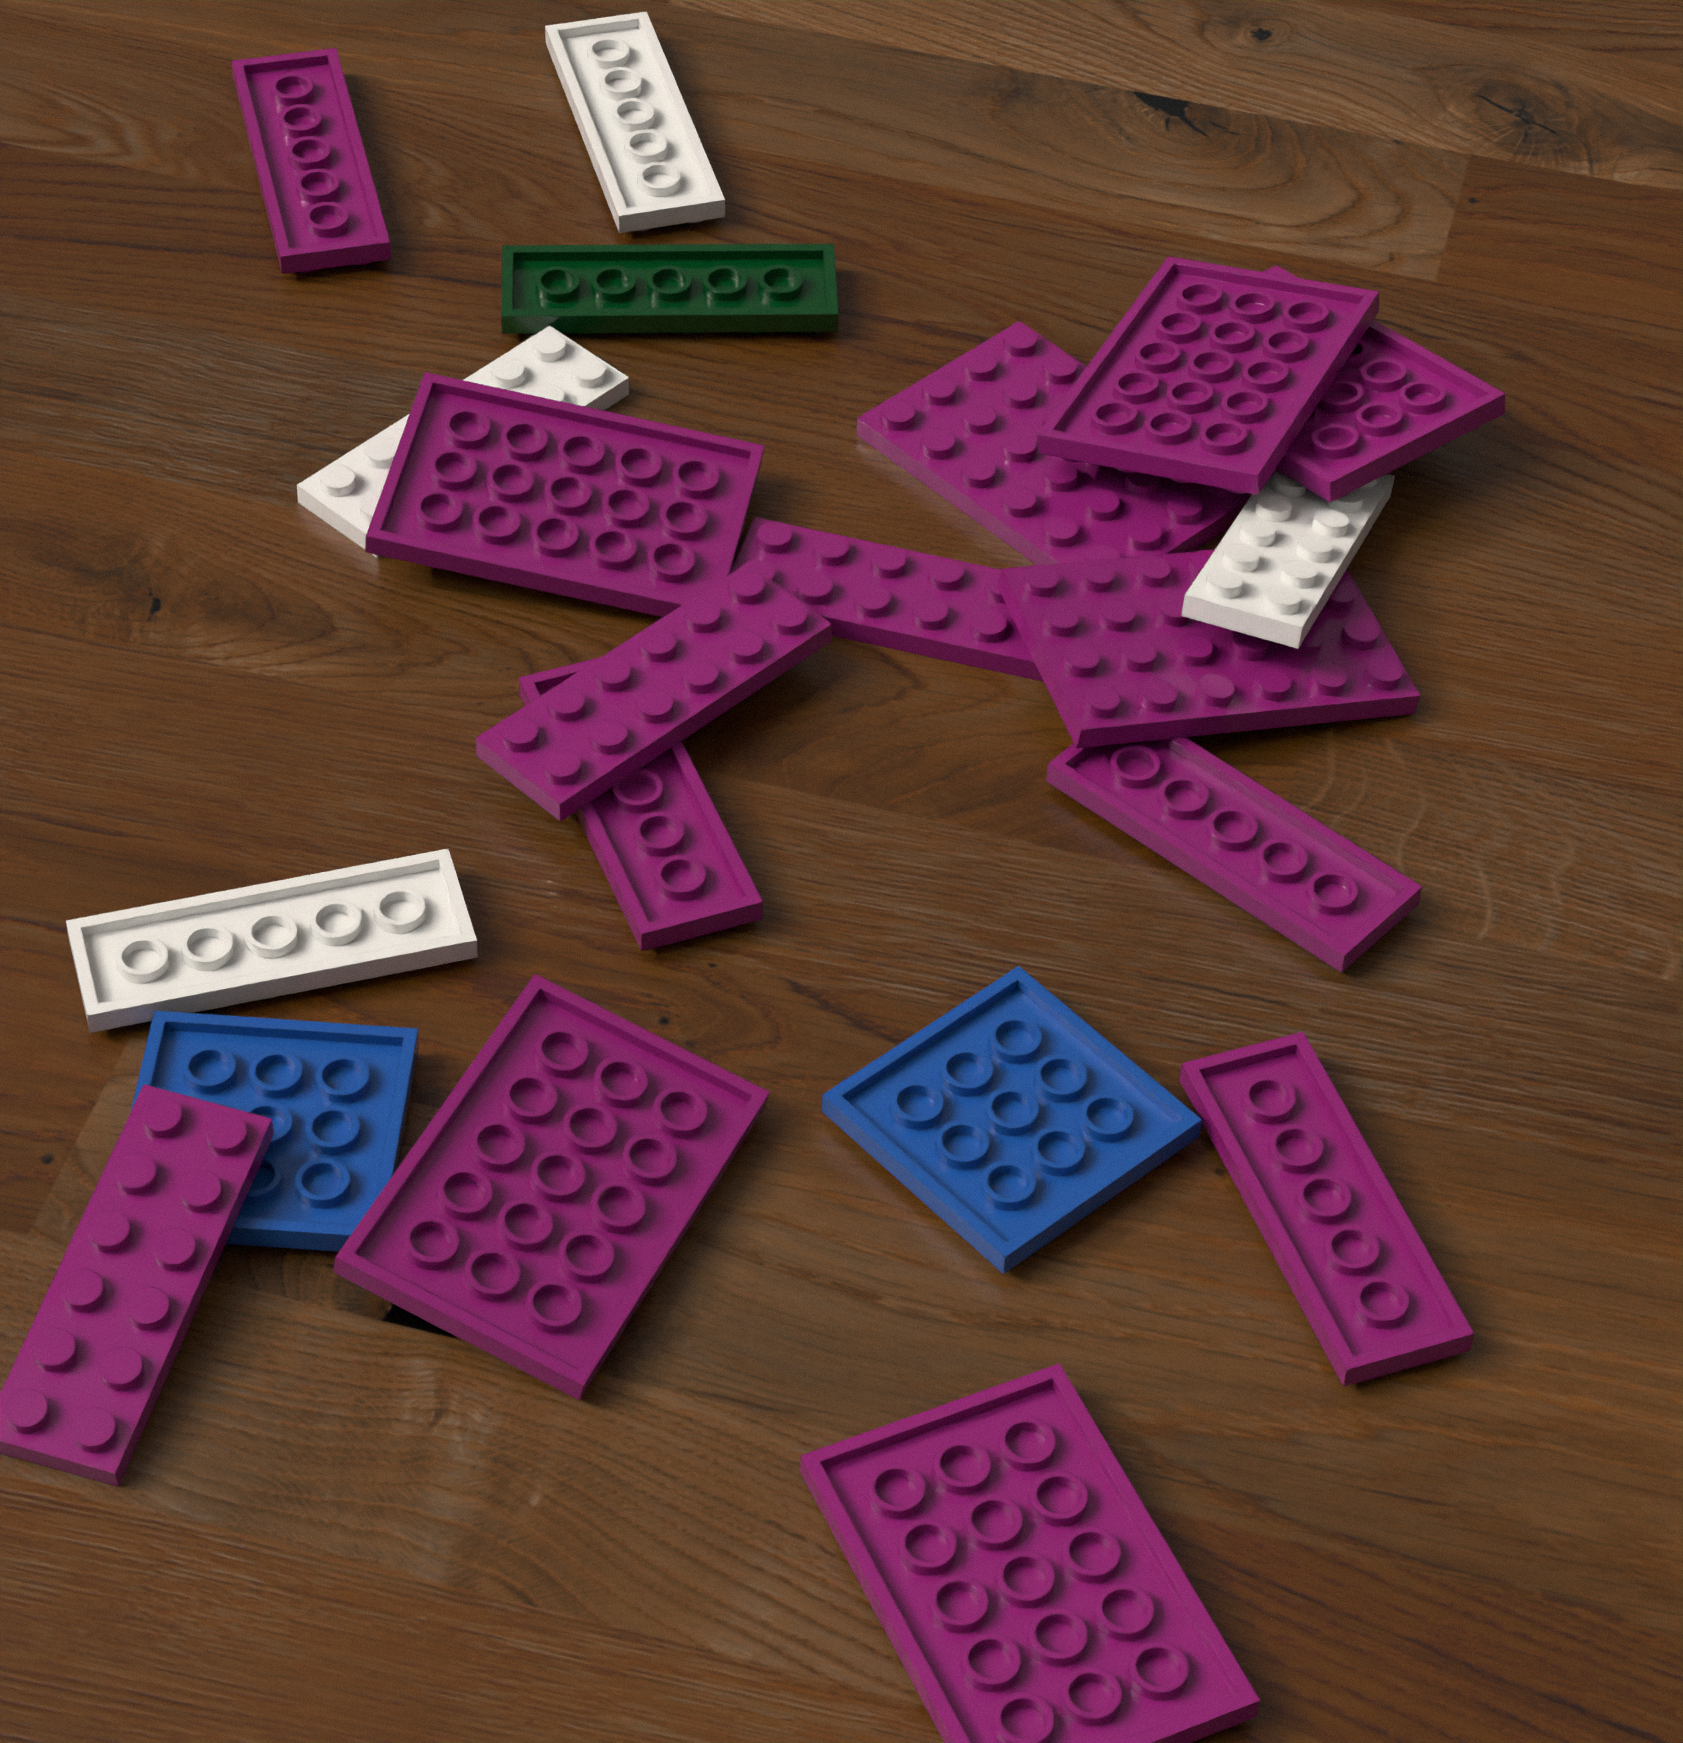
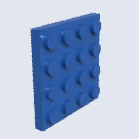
[822,966,1202,1274]
[131,1011,420,1252]

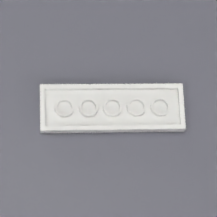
[545,11,725,233]
[297,326,629,558]
[1181,469,1395,649]
[66,848,478,1033]

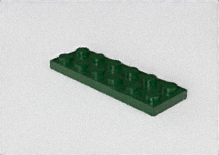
[501,243,839,335]

